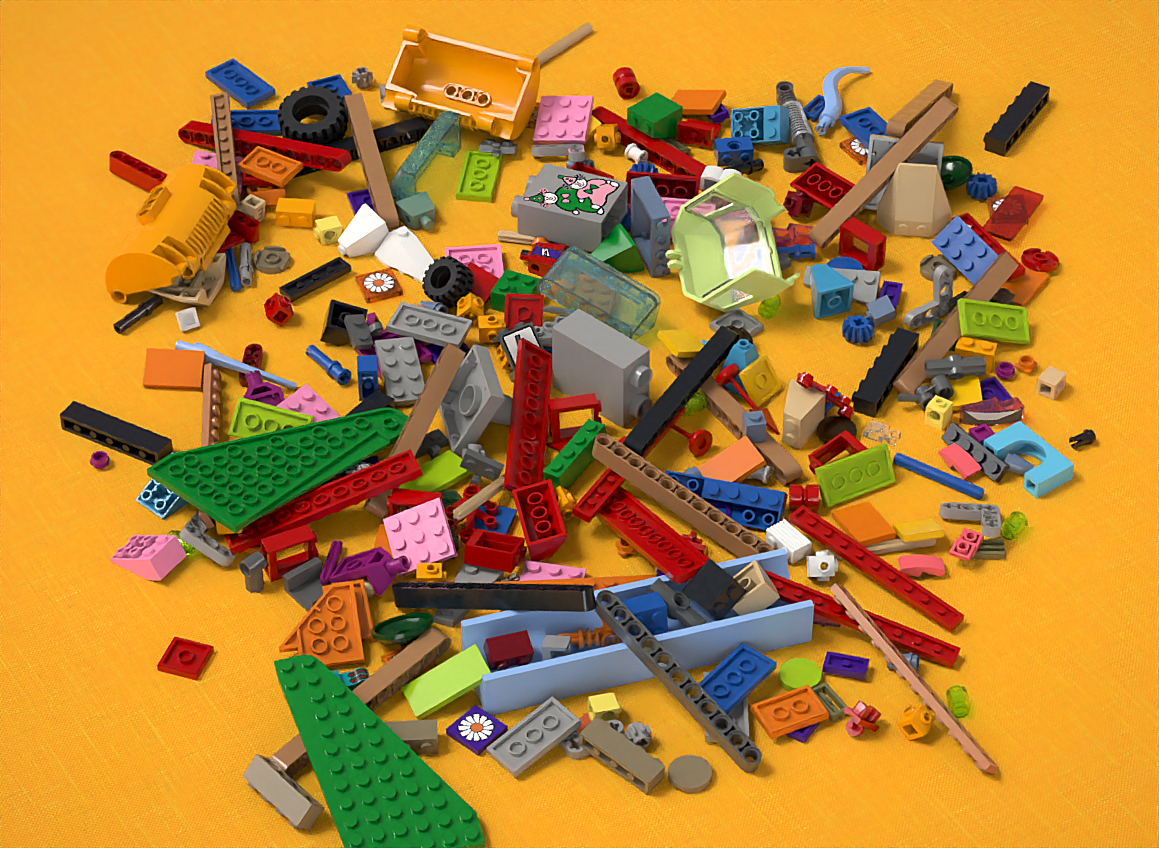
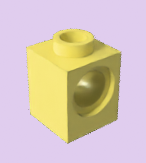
[313,215,343,245]
[925,395,953,431]
[587,692,622,722]

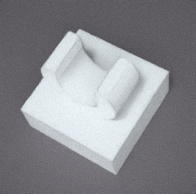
[175,307,200,332]

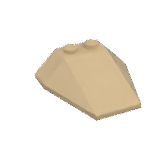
[876,163,951,237]
[146,253,226,306]

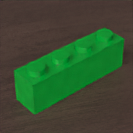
[543,419,607,490]

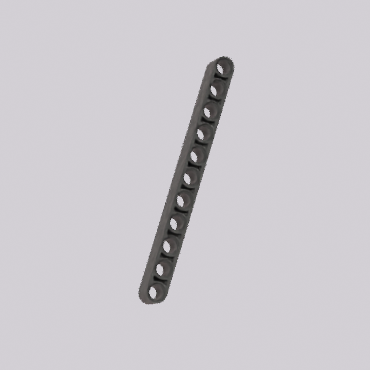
[595,590,762,773]

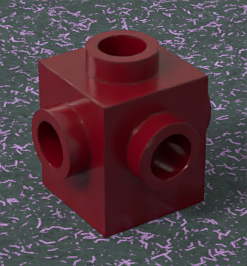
[783,189,815,218]

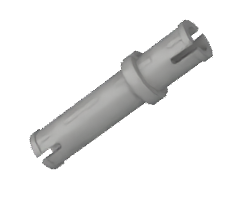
[239,243,254,286]

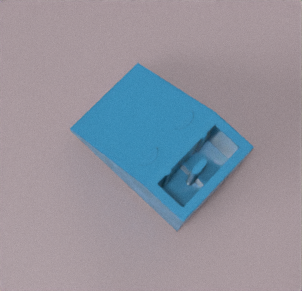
[731,105,789,145]
[135,452,189,520]

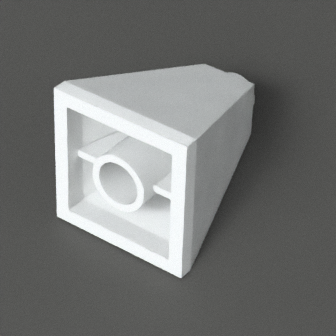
[337,203,389,258]

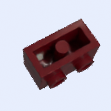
[483,630,534,671]

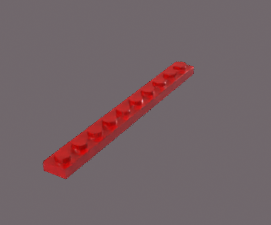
[571,407,686,523]
[789,505,964,632]
[763,569,961,668]

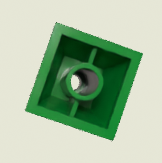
[588,223,644,275]

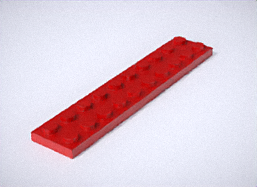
[504,338,553,492]
[224,449,423,555]
[596,487,709,584]

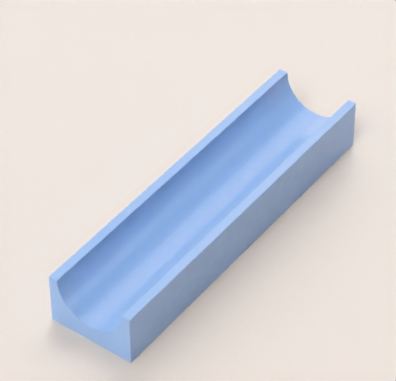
[461,548,814,715]

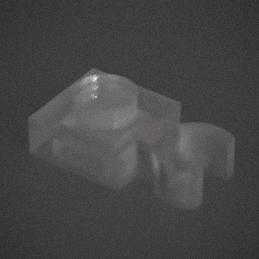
[863,419,901,446]

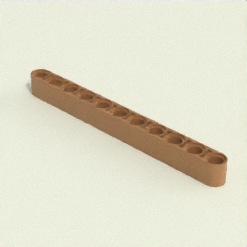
[886,80,953,138]
[343,93,399,229]
[807,96,959,249]
[892,251,1018,394]
[363,342,466,519]
[666,354,803,485]
[592,433,774,558]
[270,627,451,777]

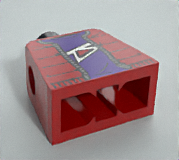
[520,242,566,281]

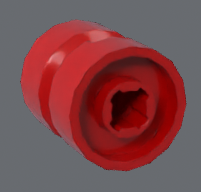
[613,67,640,100]
[789,484,819,511]

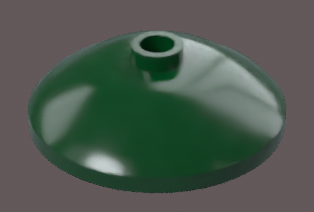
[940,156,973,191]
[371,613,434,647]

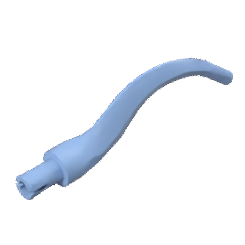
[815,66,870,135]
[175,340,297,390]

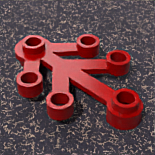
[796,372,855,420]
[445,484,499,545]

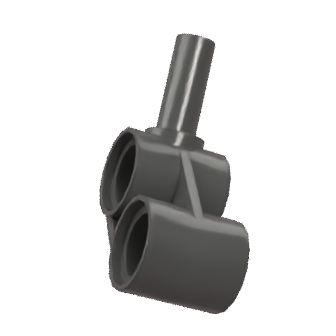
[897,375,954,411]

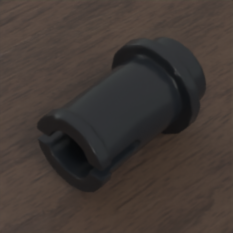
[1069,429,1096,449]

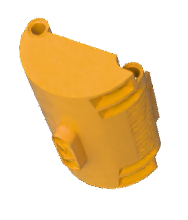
[382,24,540,140]
[105,164,238,304]

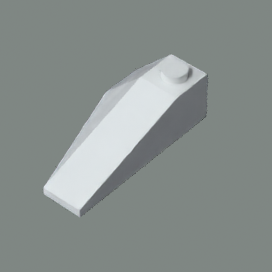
[374,226,434,284]

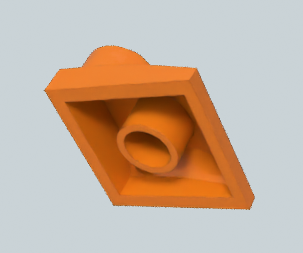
[244,185,286,207]

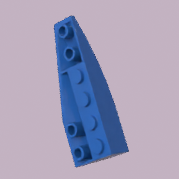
[665,470,788,530]

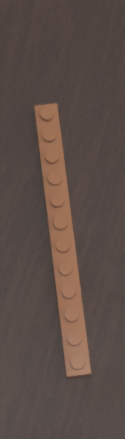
[199,363,221,529]
[830,583,999,774]

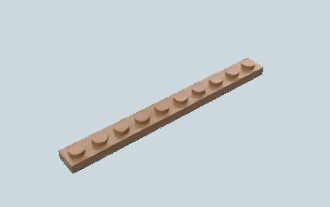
[210,92,241,211]

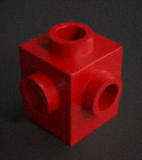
[264,292,294,327]

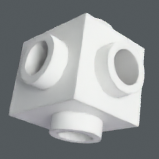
[806,551,838,581]

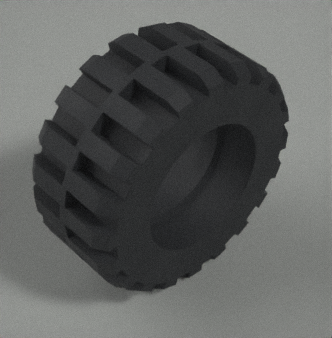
[277,85,348,145]

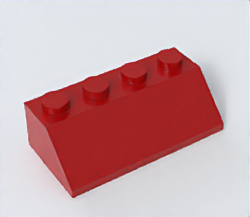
[790,162,855,210]
[625,171,700,204]
[512,479,568,562]

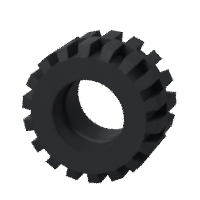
[422,256,474,308]

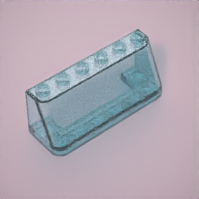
[389,110,461,204]
[537,246,661,341]

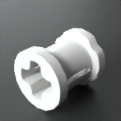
[625,143,648,165]
[746,466,771,484]

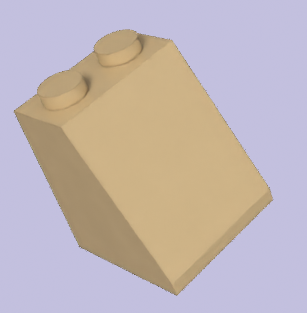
[782,379,826,450]

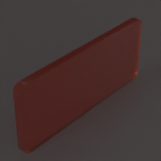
[983,186,1044,241]

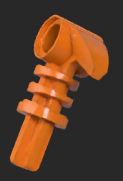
[557,615,621,649]

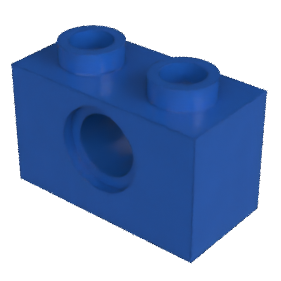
[714,136,754,166]
[357,355,379,401]

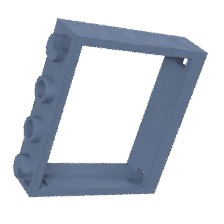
[631,176,671,278]

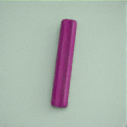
[320,540,343,585]

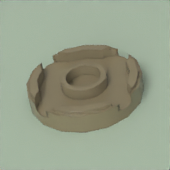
[253,246,291,274]
[920,254,957,282]
[668,755,712,793]

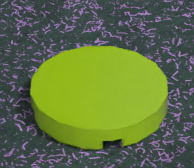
[779,658,822,691]

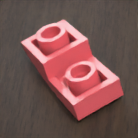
[938,443,982,480]
[949,528,984,561]
[898,555,945,577]

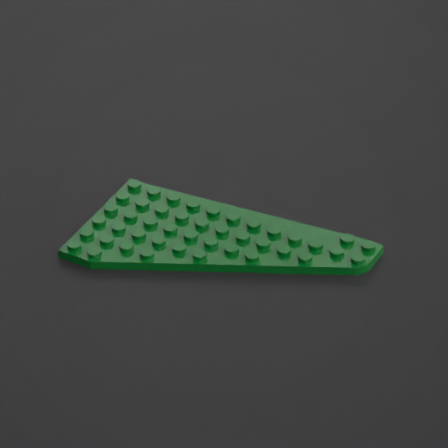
[147,408,409,533]
[274,655,485,848]

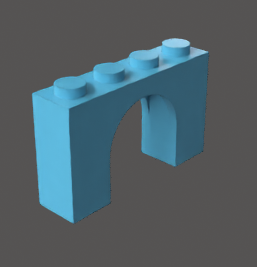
[983,421,1074,499]

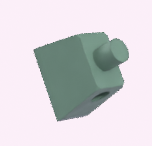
[395,191,436,230]

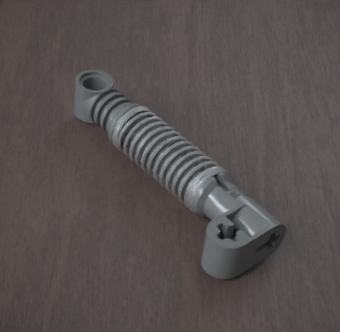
[776,81,820,173]

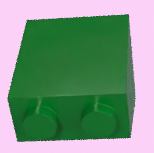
[627,92,683,138]

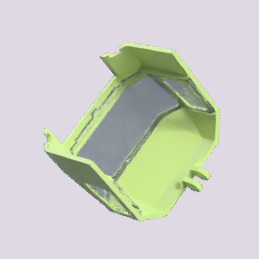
[665,172,801,313]

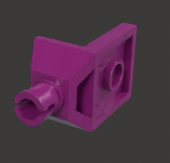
[243,370,285,406]
[328,546,410,596]

